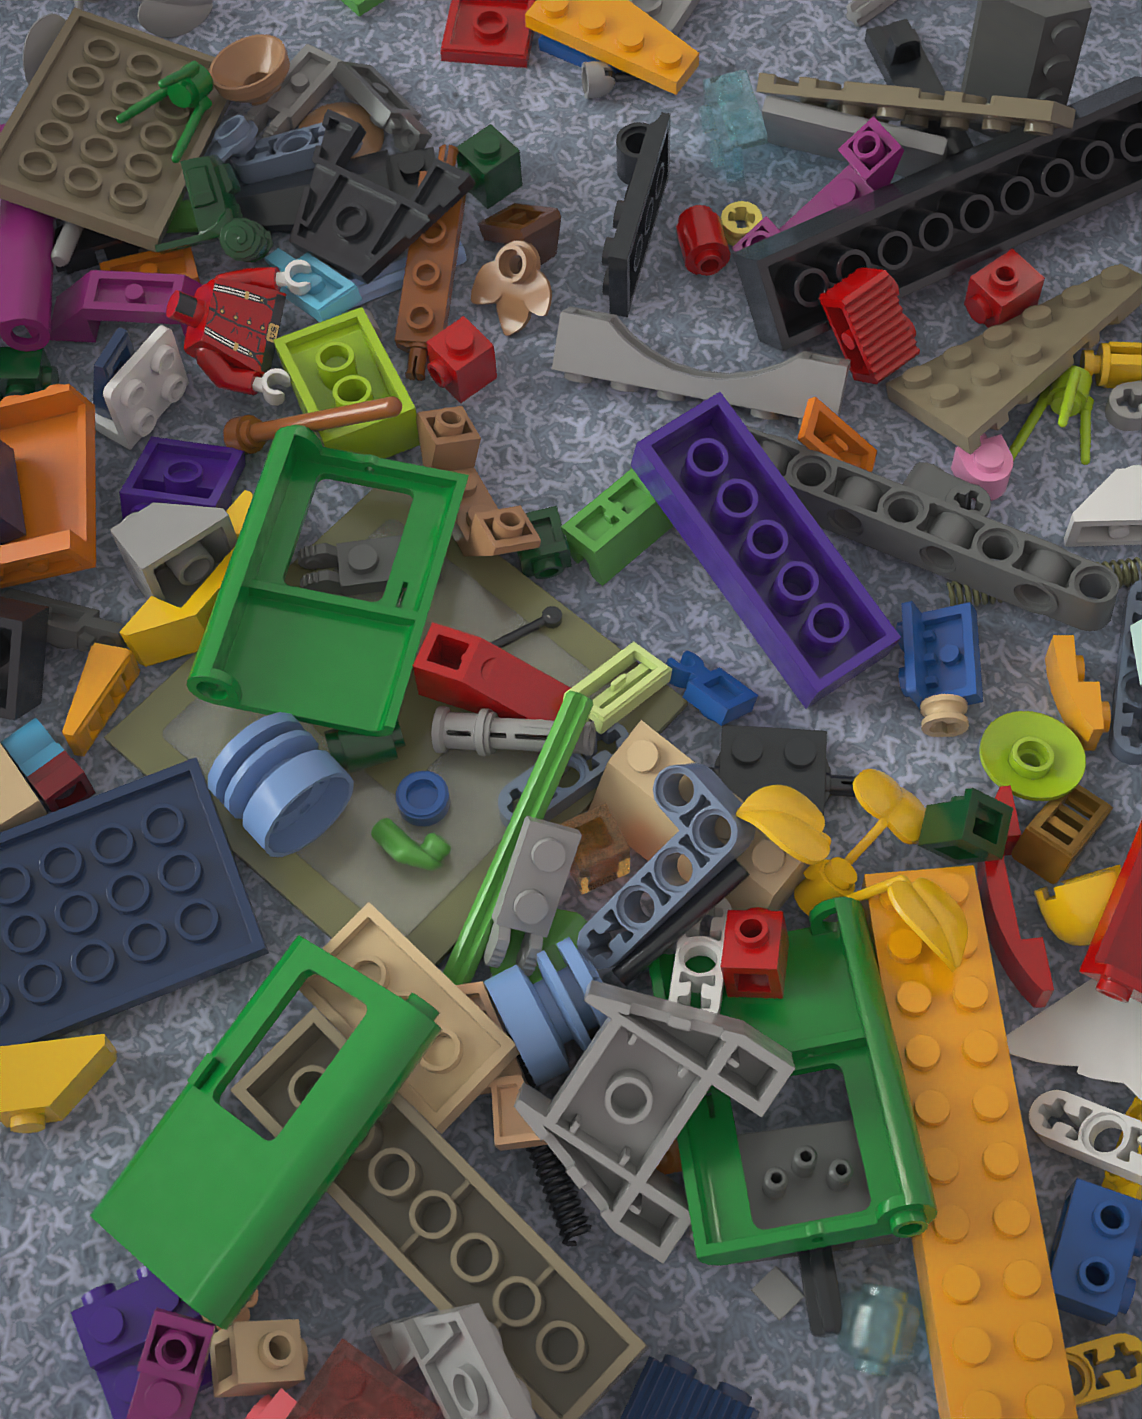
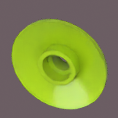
[979,711,1086,801]

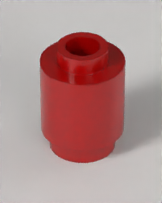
[676,205,731,276]

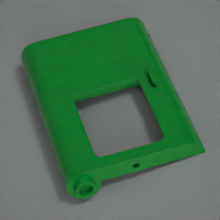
[186,425,469,737]
[649,897,938,1266]
[90,935,442,1330]

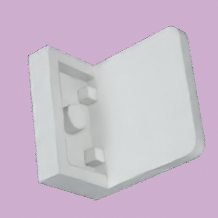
[92,325,189,450]

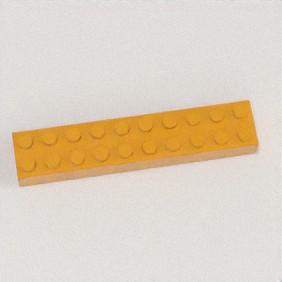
[860,865,1078,1419]

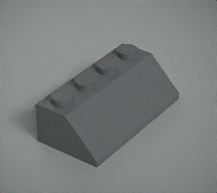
[960,0,1092,138]

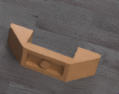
[416,406,541,556]

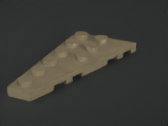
[756,73,1076,136]

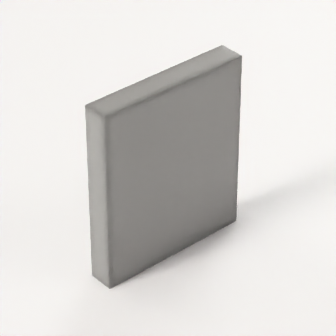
[751,1266,804,1321]

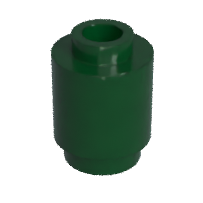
[324,718,406,773]

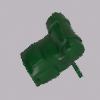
[154,155,274,263]

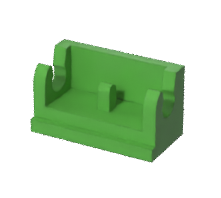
[561,468,673,586]

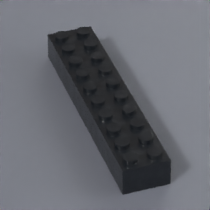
[733,76,1142,351]

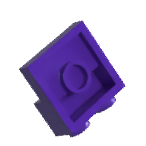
[119,436,246,520]
[70,1265,213,1419]

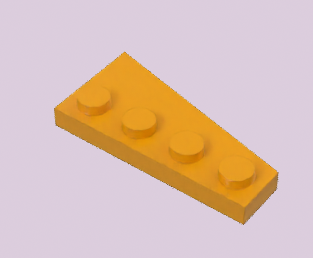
[525,0,699,95]

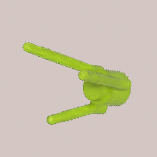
[1009,365,1094,465]

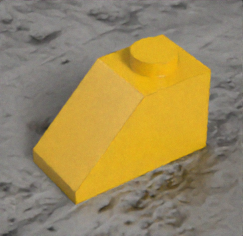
[0,1034,117,1133]

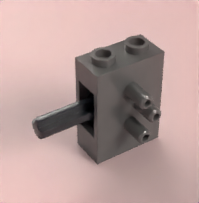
[737,1119,901,1338]

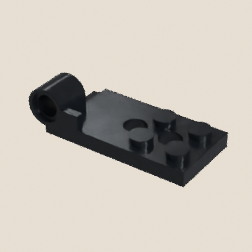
[602,112,671,318]

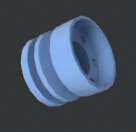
[208,712,354,857]
[484,937,608,1087]

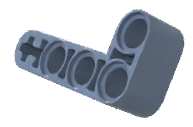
[577,763,756,969]

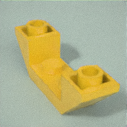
[119,490,253,667]

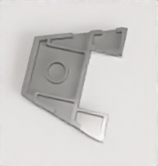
[370,1303,537,1419]

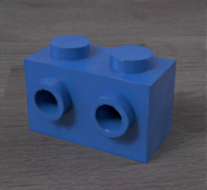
[1048,1178,1142,1326]

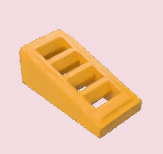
[62,643,141,757]

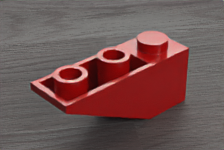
[413,622,571,736]

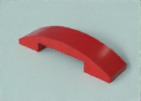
[977,785,1054,1008]

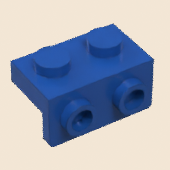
[896,601,983,709]

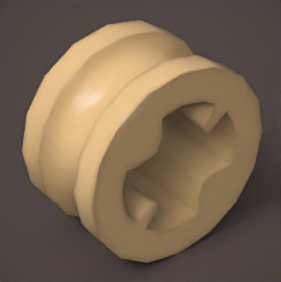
[920,694,969,737]

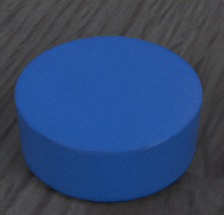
[396,771,450,827]

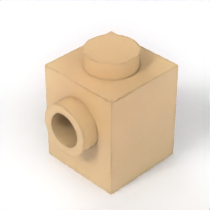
[210,1319,308,1398]

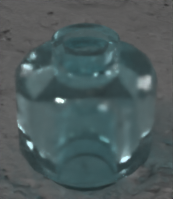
[837,1282,921,1377]

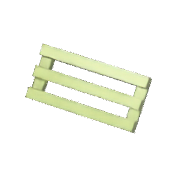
[563,641,672,734]

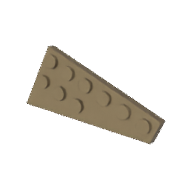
[885,264,1142,455]

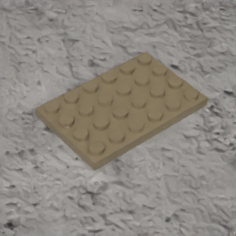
[0,7,231,252]

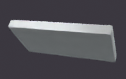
[762,95,948,177]

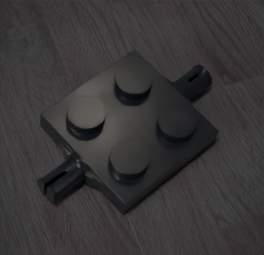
[709,725,856,832]

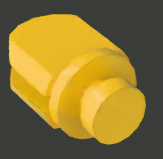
[1079,341,1142,388]

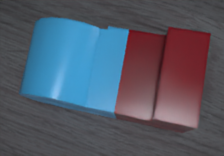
[0,718,96,813]

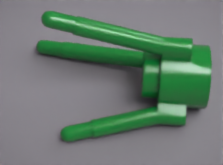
[116,60,214,163]

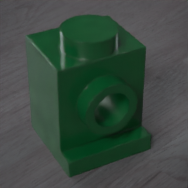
[0,347,59,401]
[918,788,1013,865]

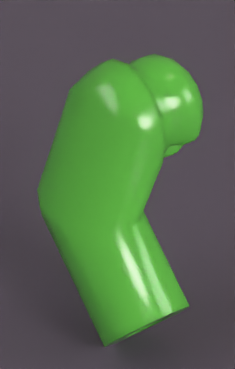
[371,818,451,871]

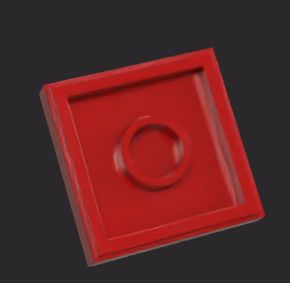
[440,0,536,68]

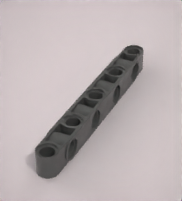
[745,425,1120,631]

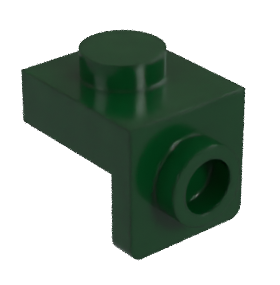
[517,506,572,579]

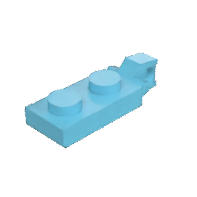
[264,248,362,322]

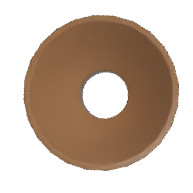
[209,34,290,105]

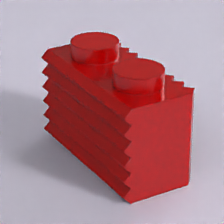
[819,267,920,385]

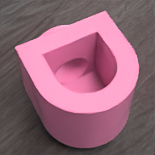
[951,433,1013,501]

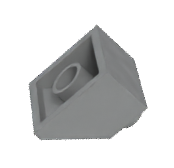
[110,502,237,608]

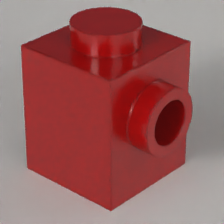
[964,248,1045,328]
[426,316,497,404]
[720,907,789,999]

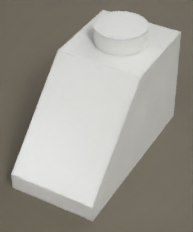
[1064,465,1142,547]

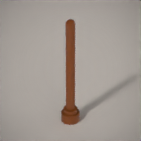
[223,396,402,455]

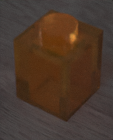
[559,803,630,895]

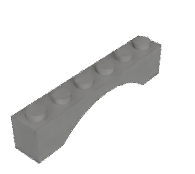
[552,306,851,425]

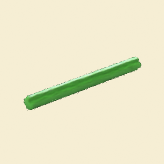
[443,691,593,985]

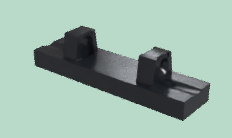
[865,19,974,159]

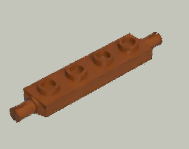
[394,144,466,381]

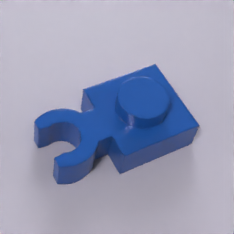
[666,650,758,726]

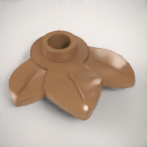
[471,241,552,336]

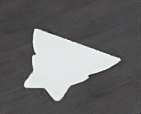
[1006,979,1142,1101]

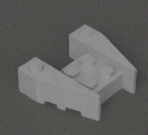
[514,980,795,1264]

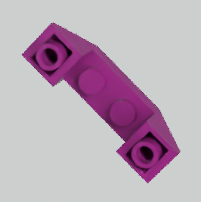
[732,116,905,252]
[50,270,202,343]
[126,1308,216,1419]

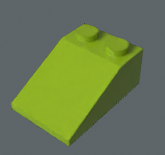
[273,307,420,459]

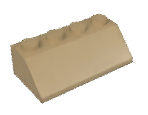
[588,720,810,911]

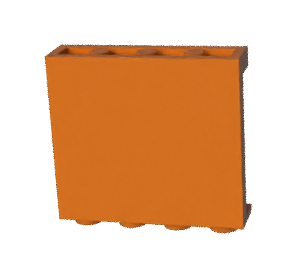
[0,384,96,589]

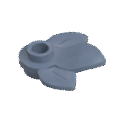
[204,114,258,163]

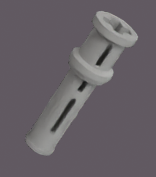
[431,706,596,756]

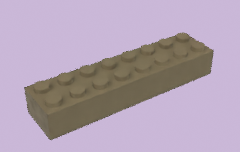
[230,1007,649,1419]

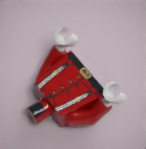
[166,259,312,406]

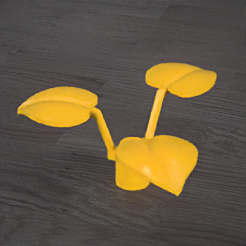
[736,769,968,972]

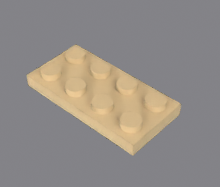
[299,902,519,1134]

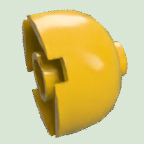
[1034,864,1121,946]

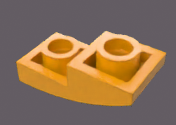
[1045,635,1111,751]

